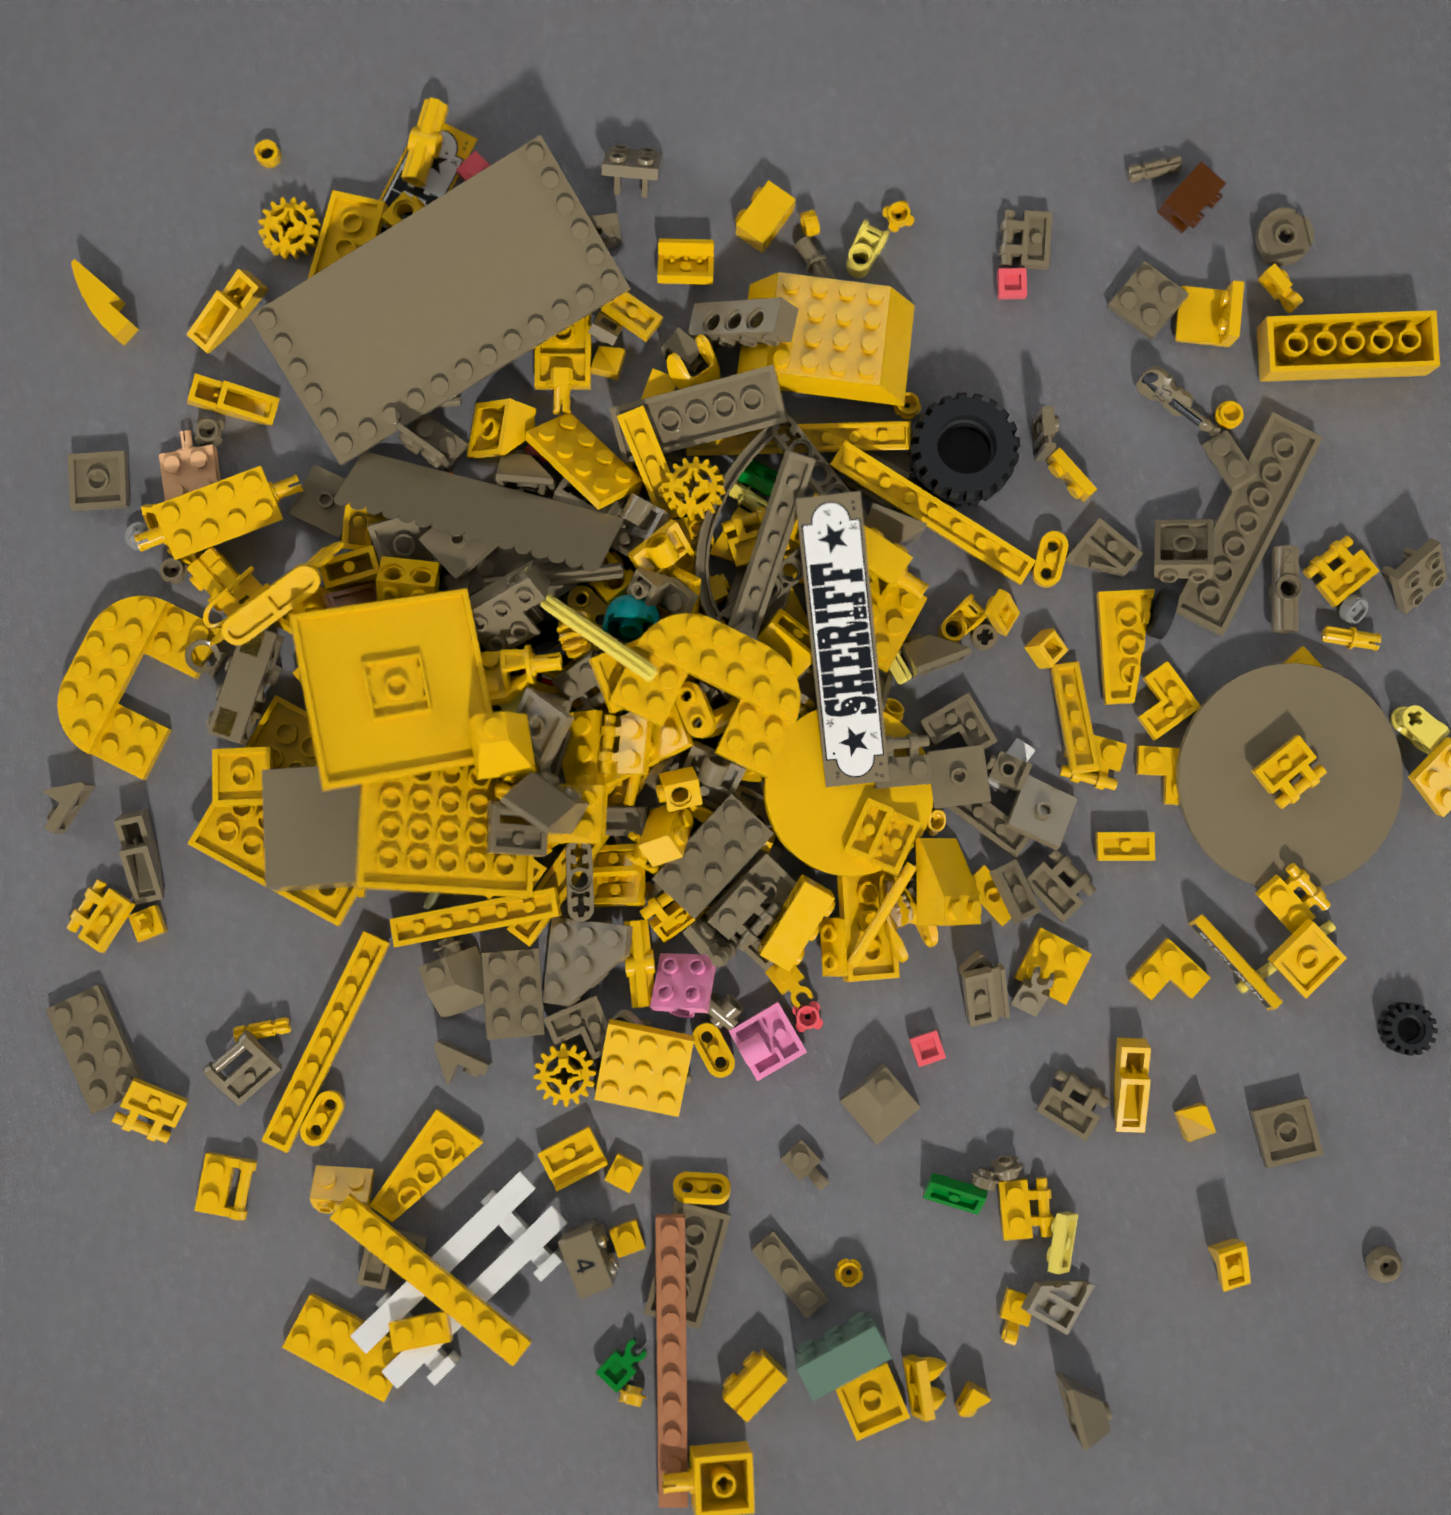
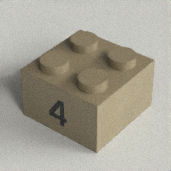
[558,1218,619,1300]

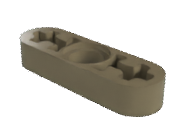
[565,843,594,922]

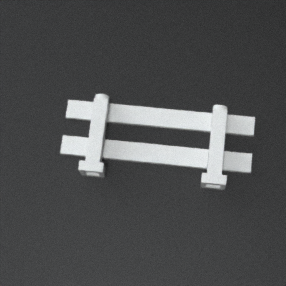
[350,1171,568,1389]

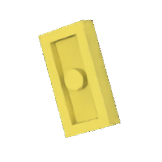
[1046,1211,1078,1274]

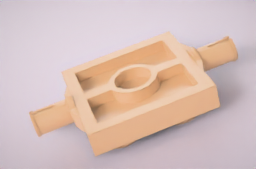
[159,430,221,501]

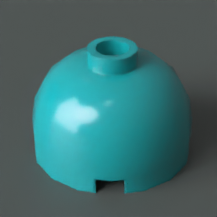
[602,594,660,643]

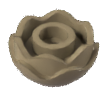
[1365,1245,1403,1283]

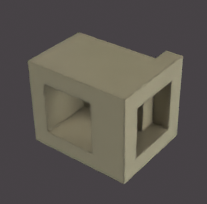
[660,327,705,373]
[986,751,1033,792]

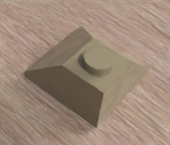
[495,450,557,497]
[865,503,927,546]
[900,633,973,679]
[418,946,484,1019]
[840,1063,921,1145]
[1055,1372,1113,1450]

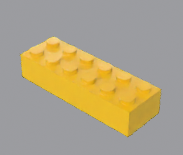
[1256,310,1440,382]

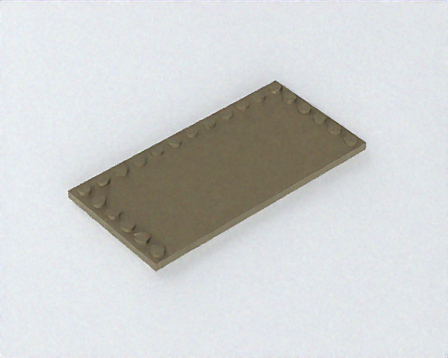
[249,134,631,465]

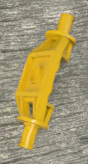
[480,645,563,706]

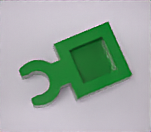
[595,1337,647,1393]

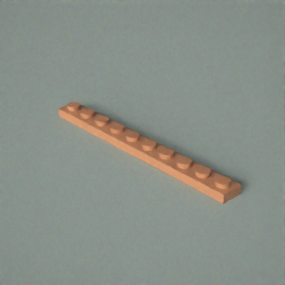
[656,1214,688,1508]

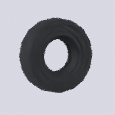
[1146,588,1179,639]

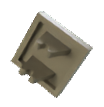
[601,144,663,198]
[1381,538,1447,614]

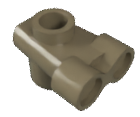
[706,990,743,1030]

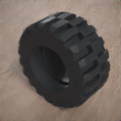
[908,392,1020,507]

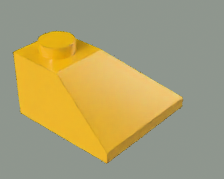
[467,398,536,459]
[468,711,536,780]

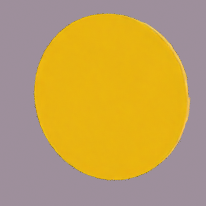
[763,709,933,876]

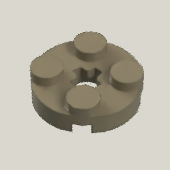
[1255,208,1314,266]

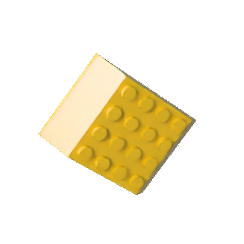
[737,272,915,406]

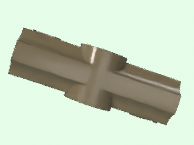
[1268,545,1302,633]

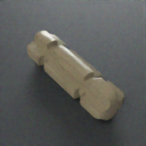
[1127,155,1183,182]

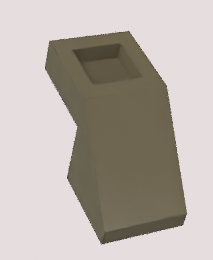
[626,568,699,615]

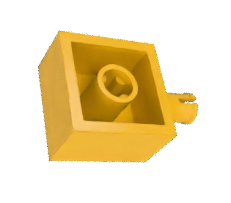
[662,1441,755,1515]

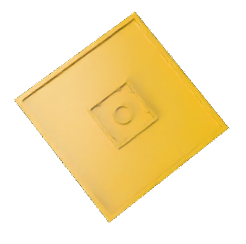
[289,588,493,791]

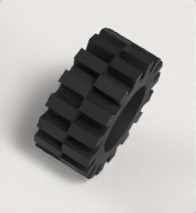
[1377,1002,1438,1056]

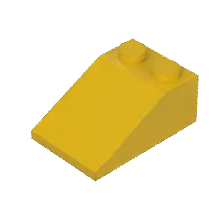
[916,838,982,926]

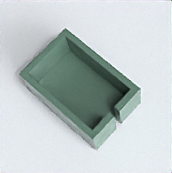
[794,1311,892,1402]

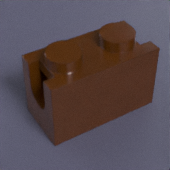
[1158,161,1226,234]

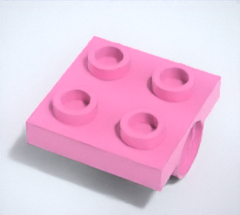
[650,953,716,1018]
[729,1001,807,1081]

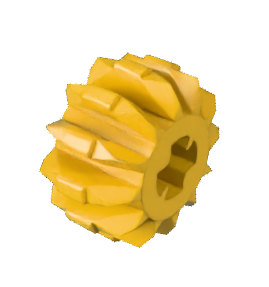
[557,610,600,661]

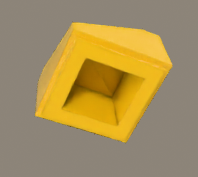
[590,346,626,381]
[1024,628,1069,669]
[1174,1102,1216,1142]
[955,1380,991,1417]

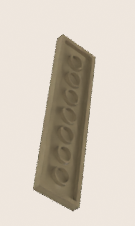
[1175,412,1323,637]

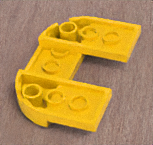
[57,596,222,780]
[609,613,801,778]

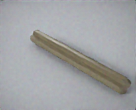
[483,562,624,588]

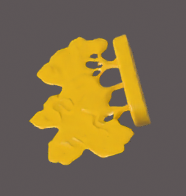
[208,541,344,647]

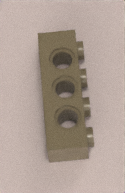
[688,297,798,348]

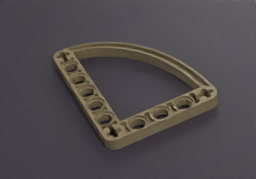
[693,416,867,623]

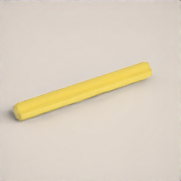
[540,594,658,681]

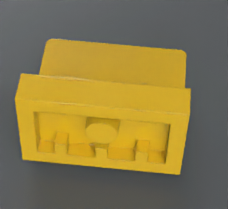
[1175,280,1244,347]

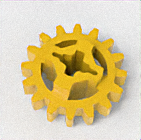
[258,197,321,260]
[662,457,726,521]
[533,1042,597,1107]

